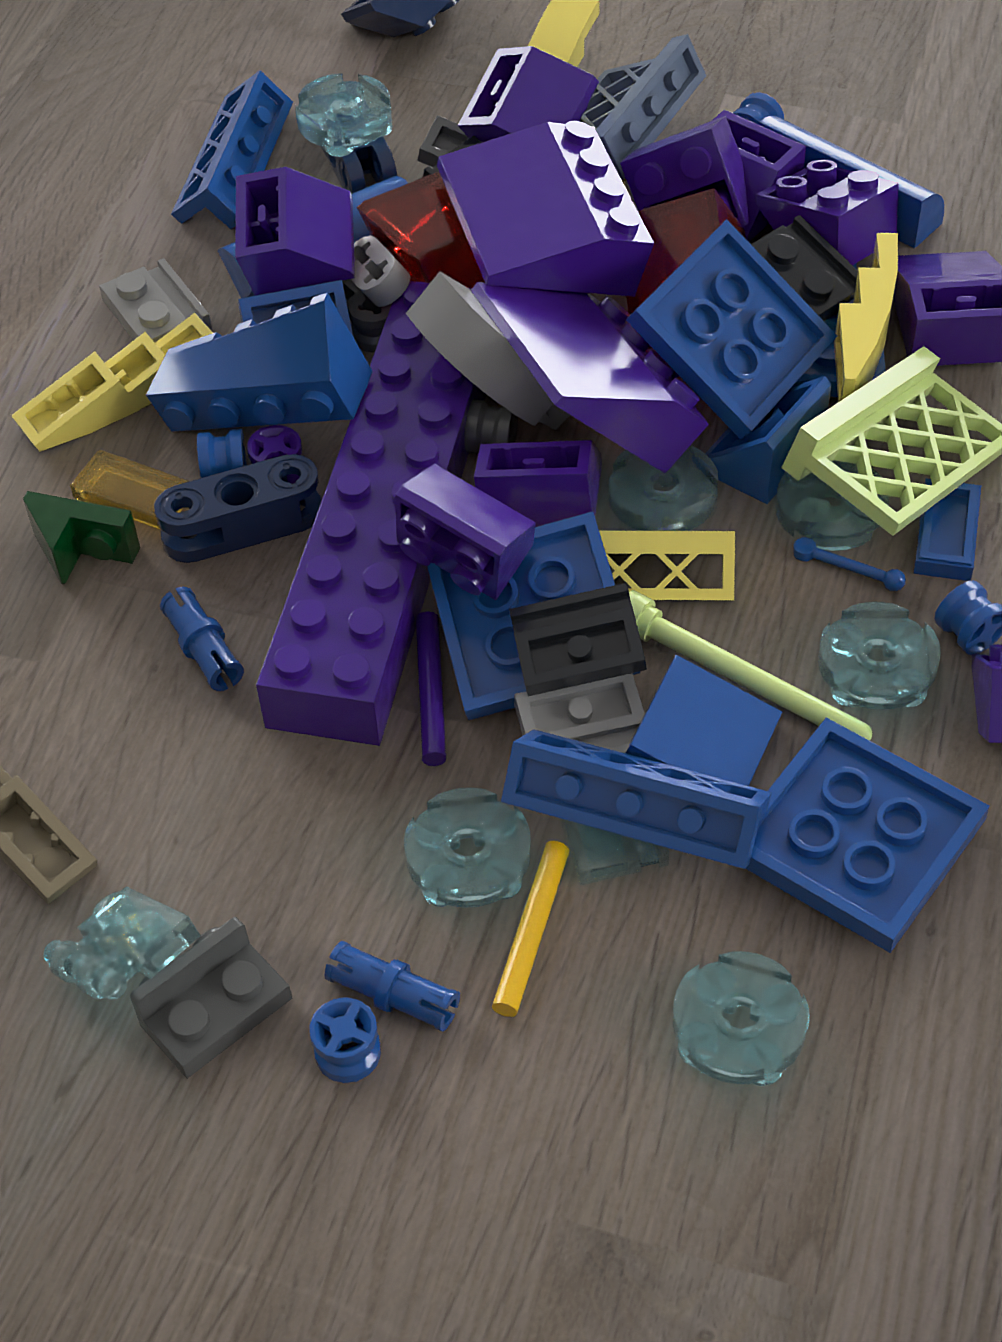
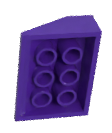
[437,121,654,297]
[471,282,709,474]

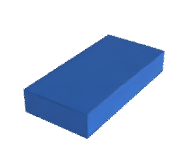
[913,478,981,581]

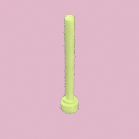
[629,590,872,741]

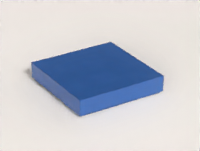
[625,655,782,786]

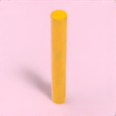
[492,841,570,1017]

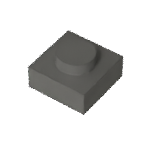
[417,115,469,167]

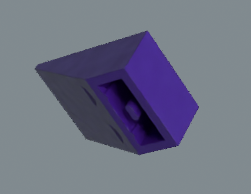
[893,251,1002,366]

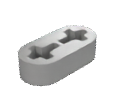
[351,235,410,307]

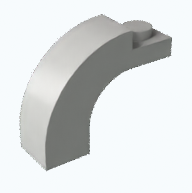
[406,272,570,430]

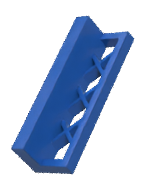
[171,70,293,229]
[501,729,772,869]

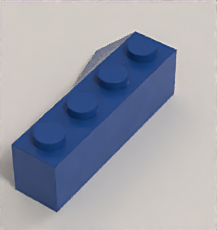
[146,292,373,432]

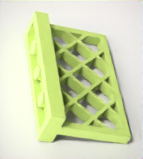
[782,346,1002,536]

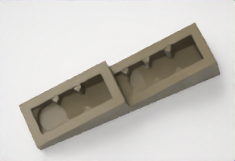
[0,766,98,904]

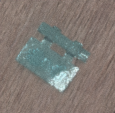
[43,886,201,1000]

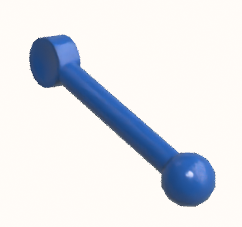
[793,537,906,591]

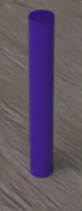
[416,611,446,766]

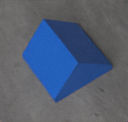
[696,376,831,504]

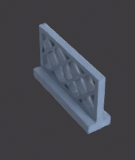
[579,34,707,180]

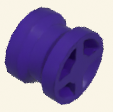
[247,425,302,484]

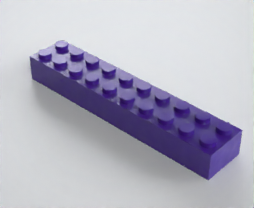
[256,281,487,746]

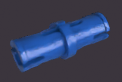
[160,587,244,691]
[324,941,460,1032]

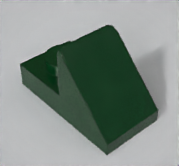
[23,491,141,584]

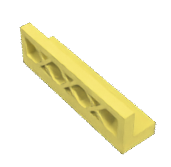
[599,531,735,600]

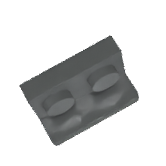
[130,917,292,1079]

